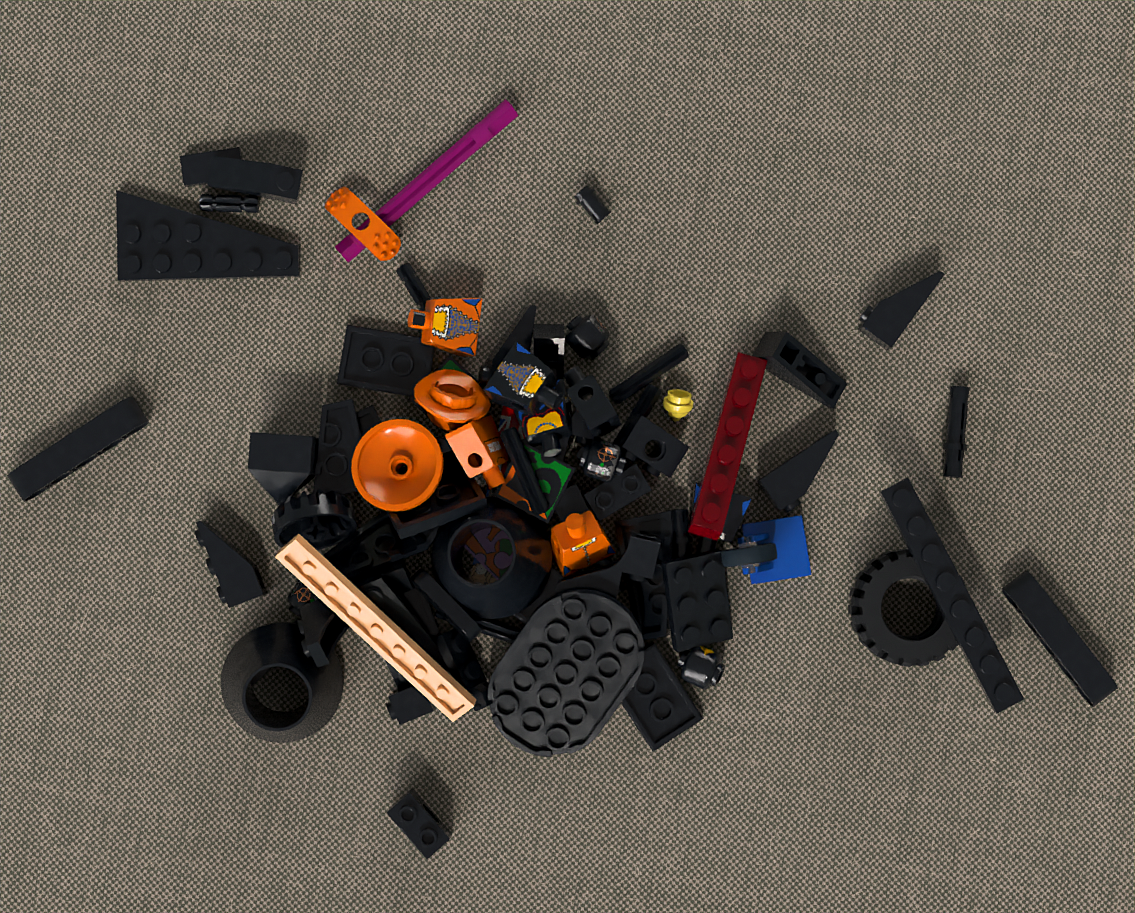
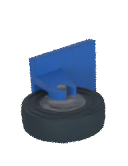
[721,515,811,585]

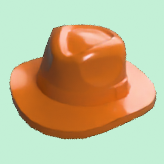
[414,369,491,431]

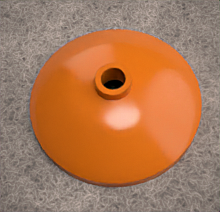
[351,419,444,512]

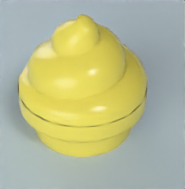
[663,389,694,422]

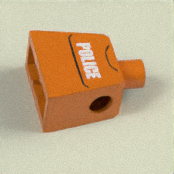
[445,415,509,490]

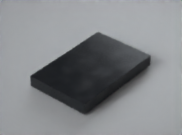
[337,324,436,397]
[621,642,704,752]

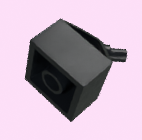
[248,432,319,505]

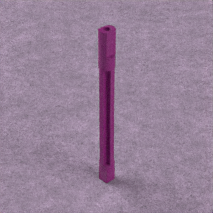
[335,99,519,263]

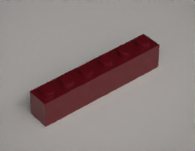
[688,352,768,540]

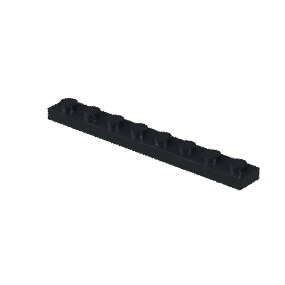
[879,478,1024,714]

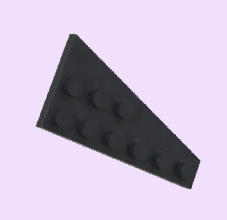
[116,190,300,282]

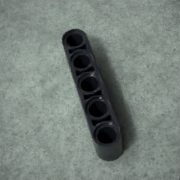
[7,396,149,502]
[1001,570,1118,707]

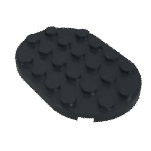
[488,589,645,757]

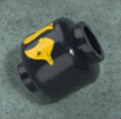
[678,646,726,690]

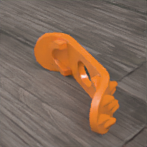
[325,186,401,261]

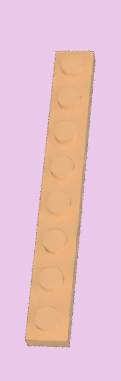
[275,534,476,722]

